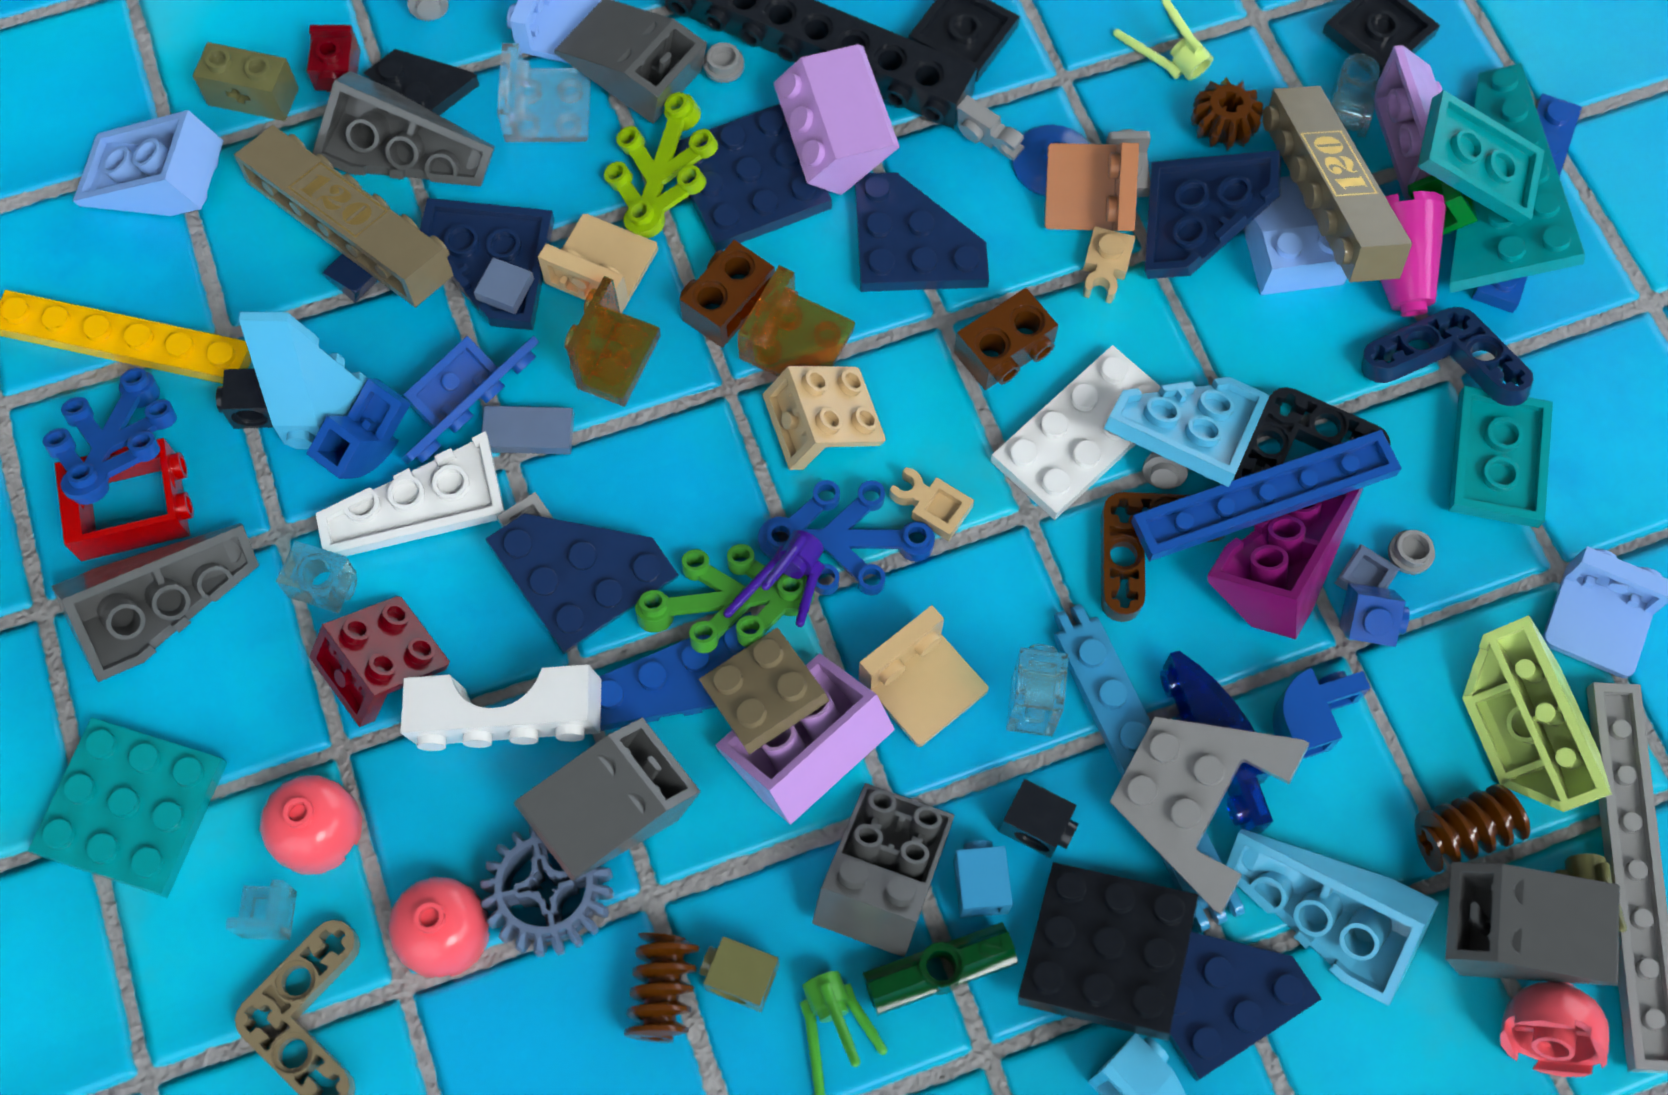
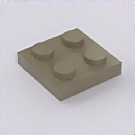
[699,627,829,755]

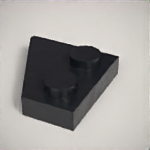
[363,49,479,116]

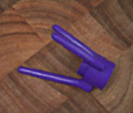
[723,530,825,627]

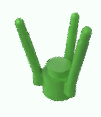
[799,971,888,1095]

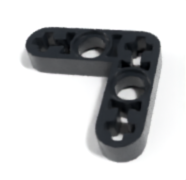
[1232,387,1391,481]

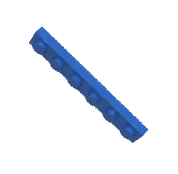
[1471,93,1582,313]
[1131,430,1402,562]

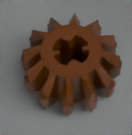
[1191,77,1263,151]

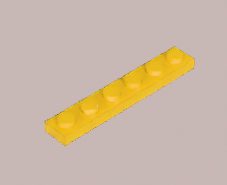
[0,290,251,384]

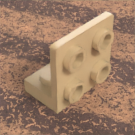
[538,214,658,315]
[762,366,886,470]
[858,605,989,747]

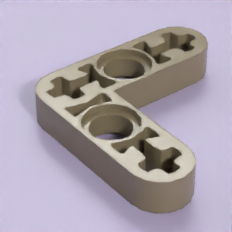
[235,920,360,1095]

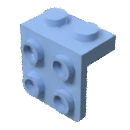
[507,0,601,63]
[1542,546,1668,678]

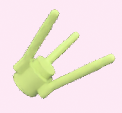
[1113,0,1213,81]

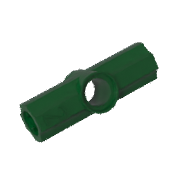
[863,922,1018,1016]

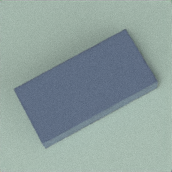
[482,406,574,455]

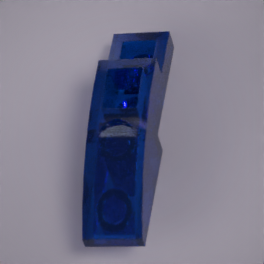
[1160,651,1273,834]

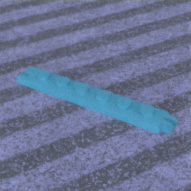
[1054,604,1245,933]

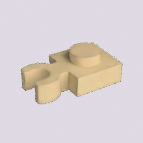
[1083,226,1136,304]
[889,467,974,541]

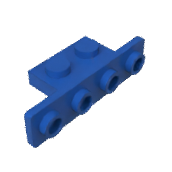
[401,335,539,465]

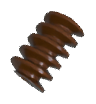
[1415,784,1530,873]
[624,932,699,1043]

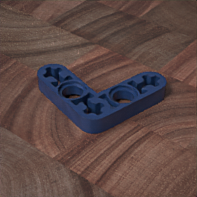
[1362,307,1533,406]

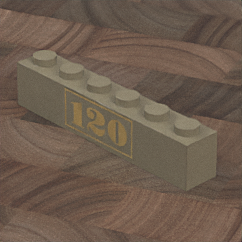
[1263,86,1412,282]
[234,125,454,308]

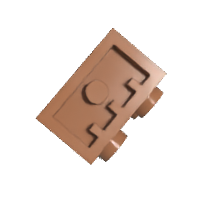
[1044,143,1139,231]

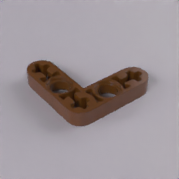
[1101,492,1226,622]

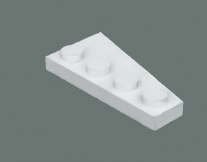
[315,431,505,561]

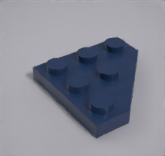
[1145,150,1281,279]
[855,172,989,292]
[420,198,555,330]
[486,513,679,654]
[1169,932,1322,1081]

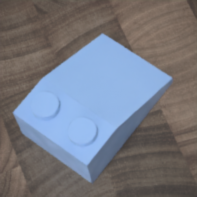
[73,110,224,216]
[1243,176,1347,295]

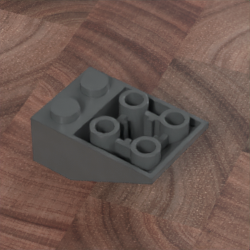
[554,0,707,124]
[514,717,701,882]
[812,783,955,958]
[1445,862,1620,986]

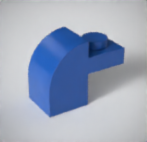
[306,378,411,479]
[1272,668,1370,760]

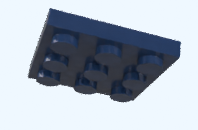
[673,104,832,252]

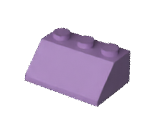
[773,44,900,195]
[1371,45,1442,199]
[715,653,895,825]

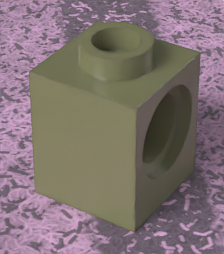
[699,936,780,1013]

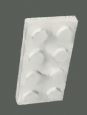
[990,345,1161,520]

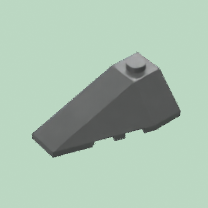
[313,71,495,186]
[51,523,259,682]

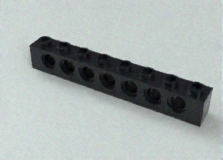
[665,0,977,129]

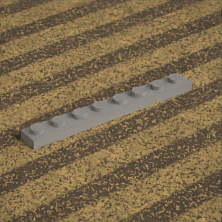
[1586,682,1668,1074]

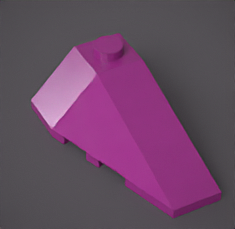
[1207,488,1363,640]

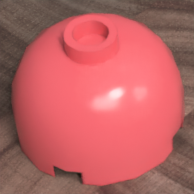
[260,775,362,875]
[388,877,490,978]
[1500,981,1609,1077]

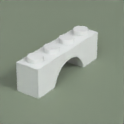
[400,664,601,751]

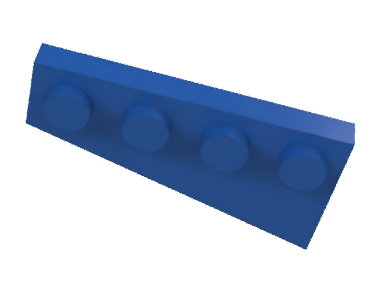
[599,611,757,731]

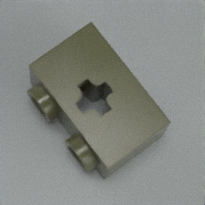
[193,42,299,121]

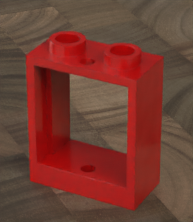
[54,438,194,562]

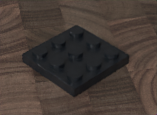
[1018,862,1199,1041]

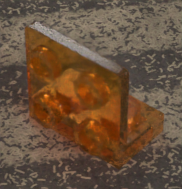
[737,265,855,377]
[565,276,661,407]

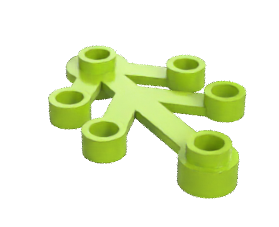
[604,92,718,238]

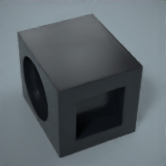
[216,368,273,429]
[999,779,1079,858]

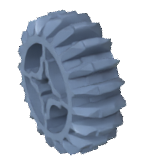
[480,826,614,957]

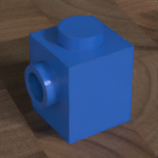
[1339,582,1410,647]

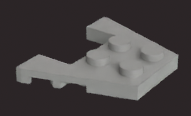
[1110,717,1309,915]

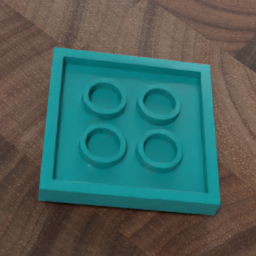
[28,717,227,898]

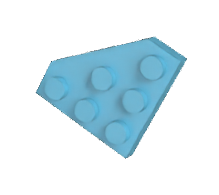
[1104,377,1270,487]

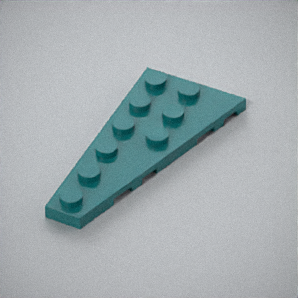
[1450,63,1585,293]

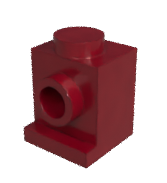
[307,25,360,92]

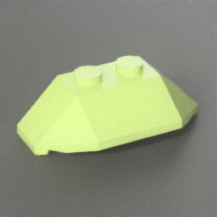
[1462,616,1612,812]

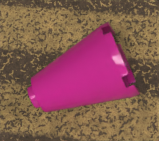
[1380,191,1446,317]

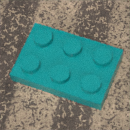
[1417,90,1544,227]
[1448,386,1553,528]

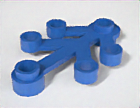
[42,368,177,505]
[758,480,935,596]

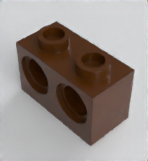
[679,240,776,348]
[954,288,1058,390]

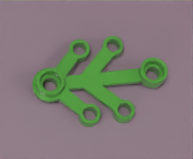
[635,544,815,653]

